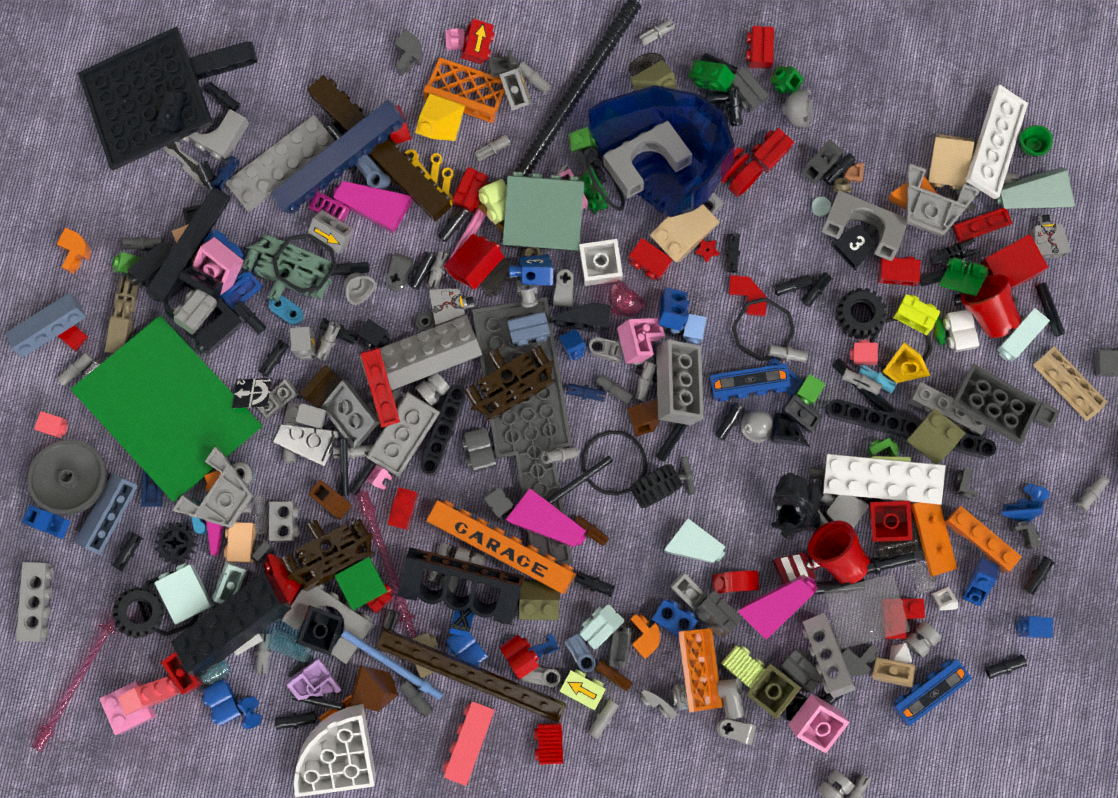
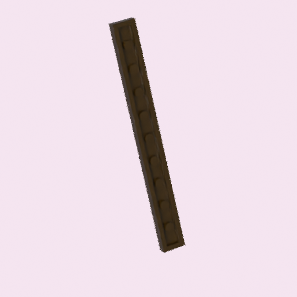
[376,628,566,723]

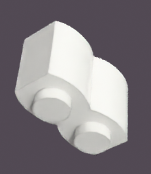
[943,310,979,353]

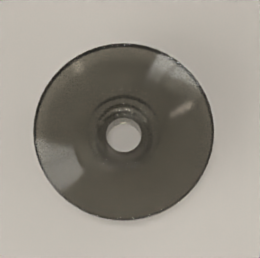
[629,53,665,77]

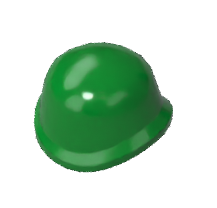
[1019,125,1053,157]

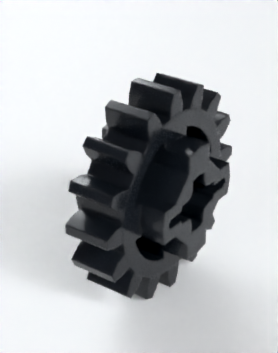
[154,522,198,565]

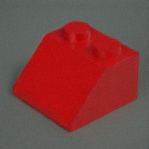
[870,501,912,542]

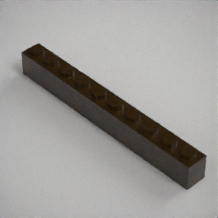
[307,75,452,222]

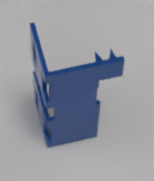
[529,634,559,658]

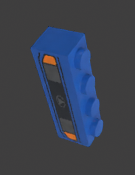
[710,363,790,402]
[892,659,972,726]

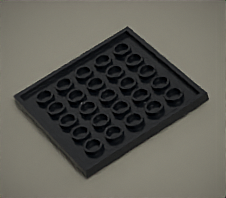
[78,26,213,171]

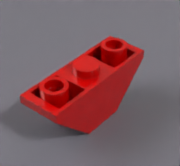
[264,554,301,614]

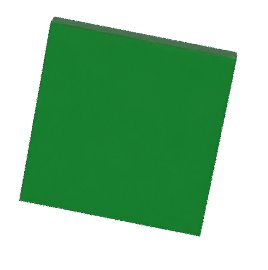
[335,557,388,611]

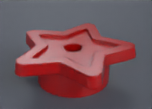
[695,240,719,263]

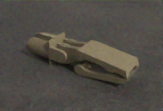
[105,275,139,354]

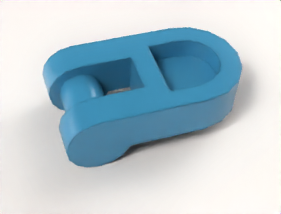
[192,500,208,535]

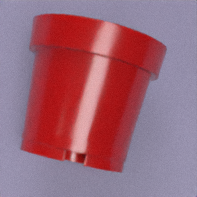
[961,275,1022,338]
[808,520,870,584]

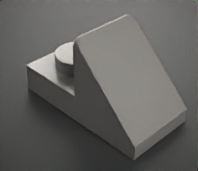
[284,403,326,429]
[670,572,707,610]

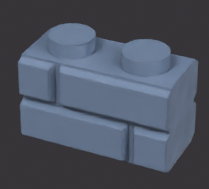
[507,312,550,347]

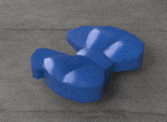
[1018,483,1050,516]
[238,696,262,729]

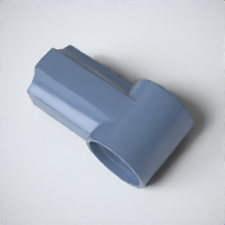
[356,154,390,190]
[565,633,596,672]

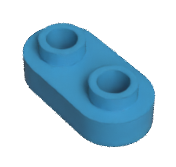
[269,295,304,326]

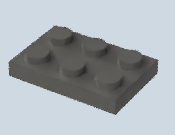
[321,380,380,449]

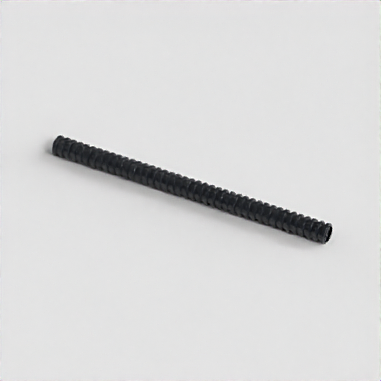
[505,0,641,186]

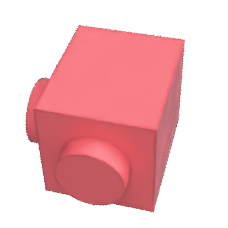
[850,340,878,365]
[34,411,68,439]

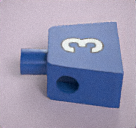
[509,254,553,285]

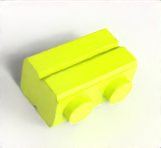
[893,294,940,335]

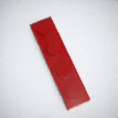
[360,347,400,427]

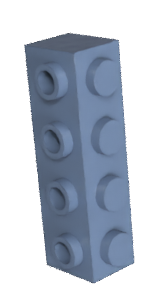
[5,292,86,358]
[75,473,138,555]

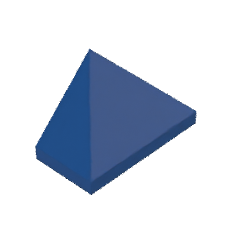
[1002,501,1044,523]

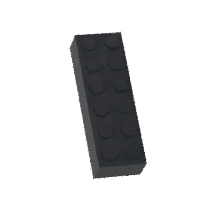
[171,572,292,678]

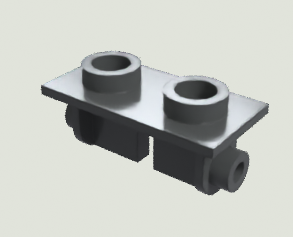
[608,627,632,668]

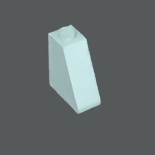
[997,308,1050,362]
[664,519,725,564]

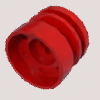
[714,147,764,198]

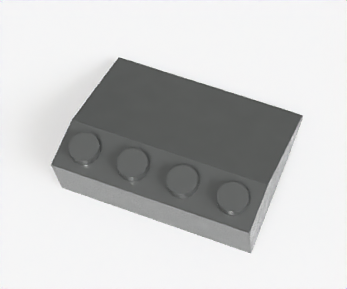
[951,363,1041,446]

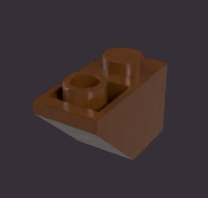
[627,399,661,437]
[308,479,353,521]

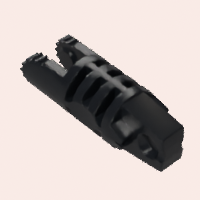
[929,237,979,266]

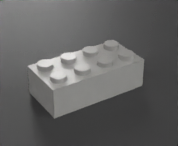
[656,340,704,425]

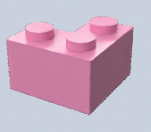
[617,318,665,364]

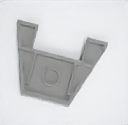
[906,164,980,237]
[173,447,254,528]

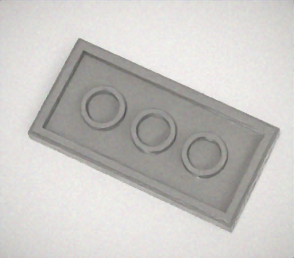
[366,392,440,477]

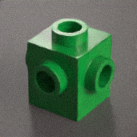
[770,66,804,94]

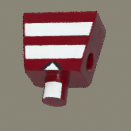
[772,552,821,585]

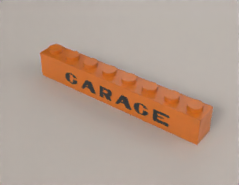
[426,499,576,594]

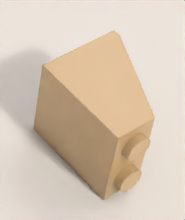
[928,134,974,190]

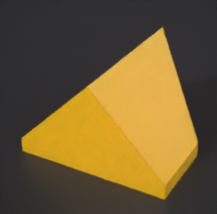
[883,342,931,384]

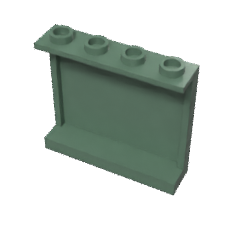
[503,172,584,251]

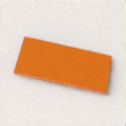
[911,502,958,577]

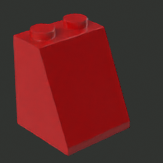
[981,234,1049,289]

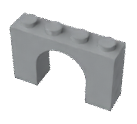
[181,109,249,161]
[603,121,692,199]
[821,190,907,261]
[282,581,375,664]

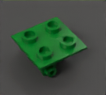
[580,166,609,215]
[939,257,988,296]

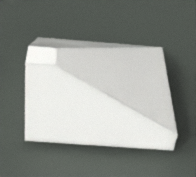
[931,587,958,610]
[889,643,912,663]

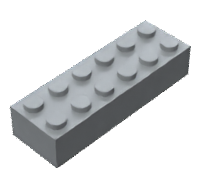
[359,315,482,390]

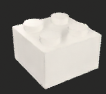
[579,239,623,286]

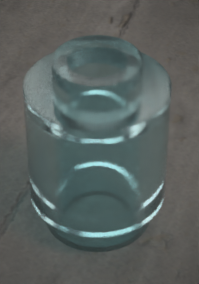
[201,660,231,686]

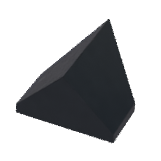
[772,413,810,447]

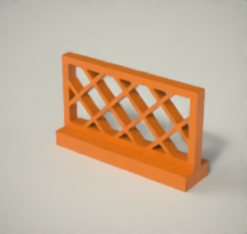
[423,57,505,124]
[678,628,723,712]

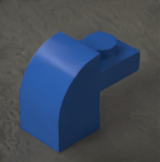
[22,504,71,539]

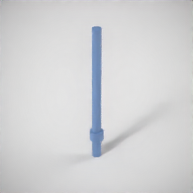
[341,629,443,700]

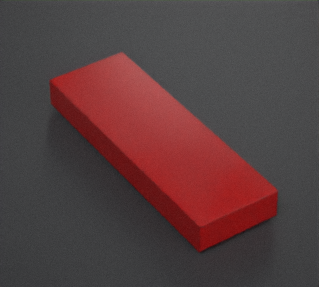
[952,207,1013,242]

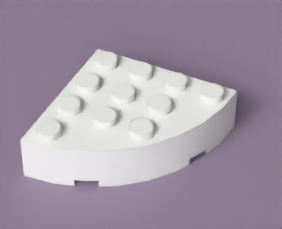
[294,704,376,797]

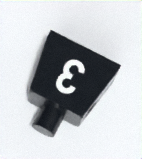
[831,224,879,271]

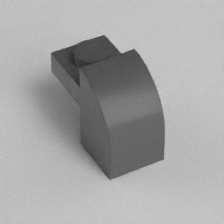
[394,29,423,76]
[800,139,844,185]
[841,644,879,676]

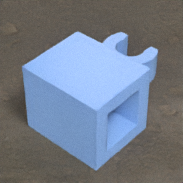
[670,314,706,345]

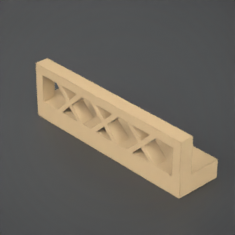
[1033,346,1107,421]

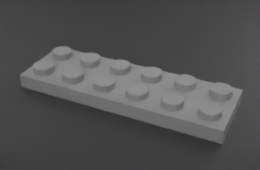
[225,115,335,213]

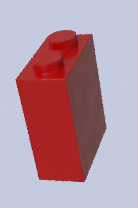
[443,234,504,290]

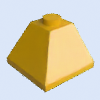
[415,93,465,141]

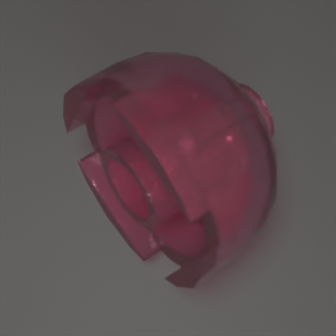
[608,280,646,317]

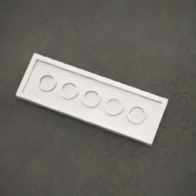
[966,85,1028,199]
[823,454,945,504]

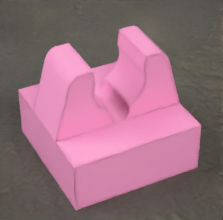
[445,28,465,50]
[366,465,392,489]

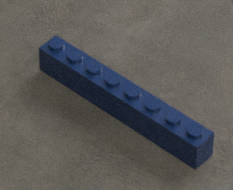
[271,100,406,214]

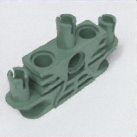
[241,234,332,302]

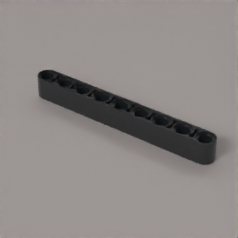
[825,399,996,459]

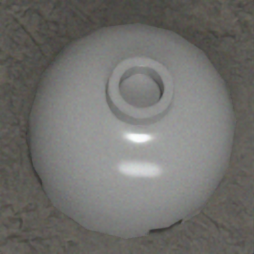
[782,90,813,127]

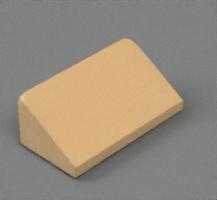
[872,657,915,688]

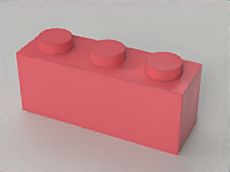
[118,676,181,715]

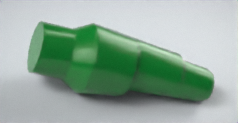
[936,317,946,345]

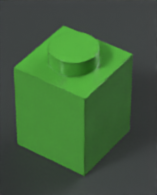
[796,374,826,406]

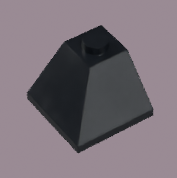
[296,605,343,656]

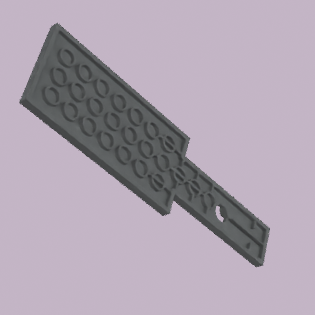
[472,297,573,566]

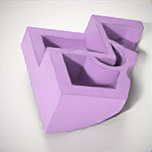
[286,657,341,700]

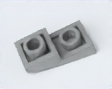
[258,379,299,419]
[641,690,678,719]

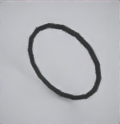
[585,154,625,211]
[581,430,647,496]

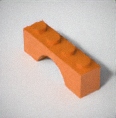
[945,506,1022,573]

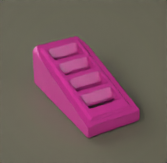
[308,192,350,222]
[206,520,223,556]

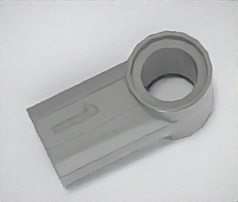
[521,667,562,687]
[717,678,744,720]

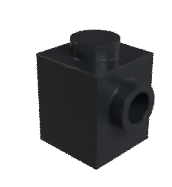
[358,318,389,349]

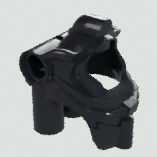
[771,473,822,540]

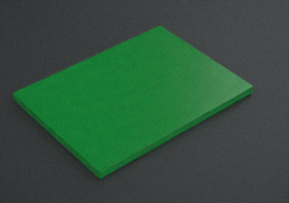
[70,315,263,503]

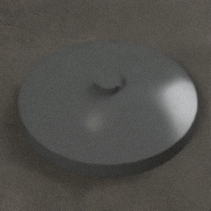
[27,440,107,516]

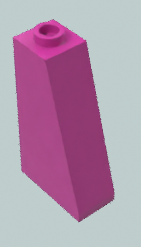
[333,181,412,234]
[506,489,587,548]
[738,574,818,640]

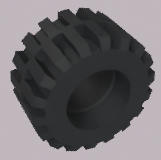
[835,288,887,339]
[630,464,683,508]
[112,587,164,638]

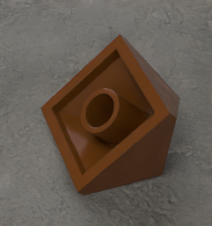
[349,665,398,712]

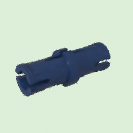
[211,156,240,190]
[566,382,606,402]

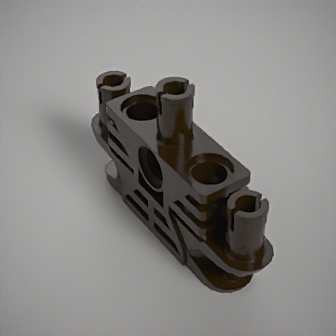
[464,346,555,421]
[281,519,374,591]

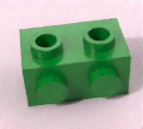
[688,60,735,92]

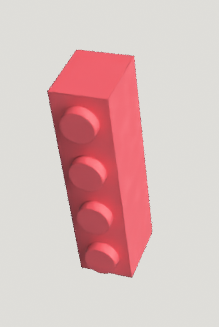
[442,701,495,786]

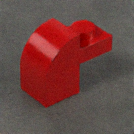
[712,571,759,594]

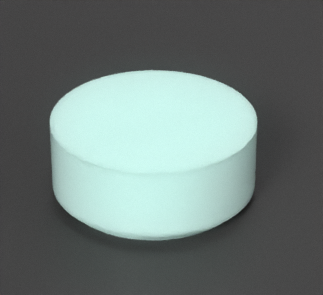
[811,197,831,217]

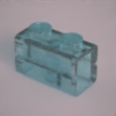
[267,629,313,663]

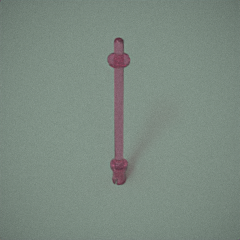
[356,491,417,638]
[31,613,117,752]

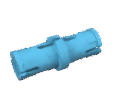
[858,364,897,394]

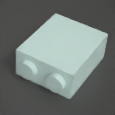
[154,563,214,625]

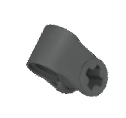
[386,253,414,292]

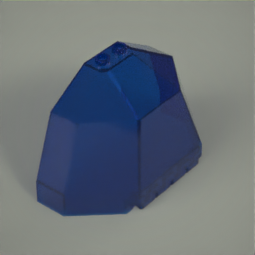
[588,85,735,218]

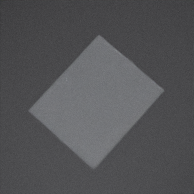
[825,574,910,649]

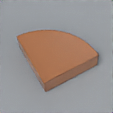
[843,163,864,183]

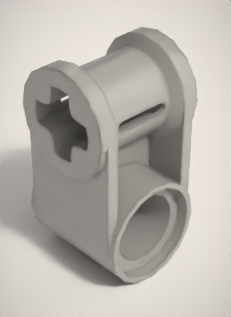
[553,269,574,307]
[516,280,538,307]
[588,337,623,363]
[716,719,756,745]

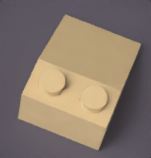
[650,195,720,262]

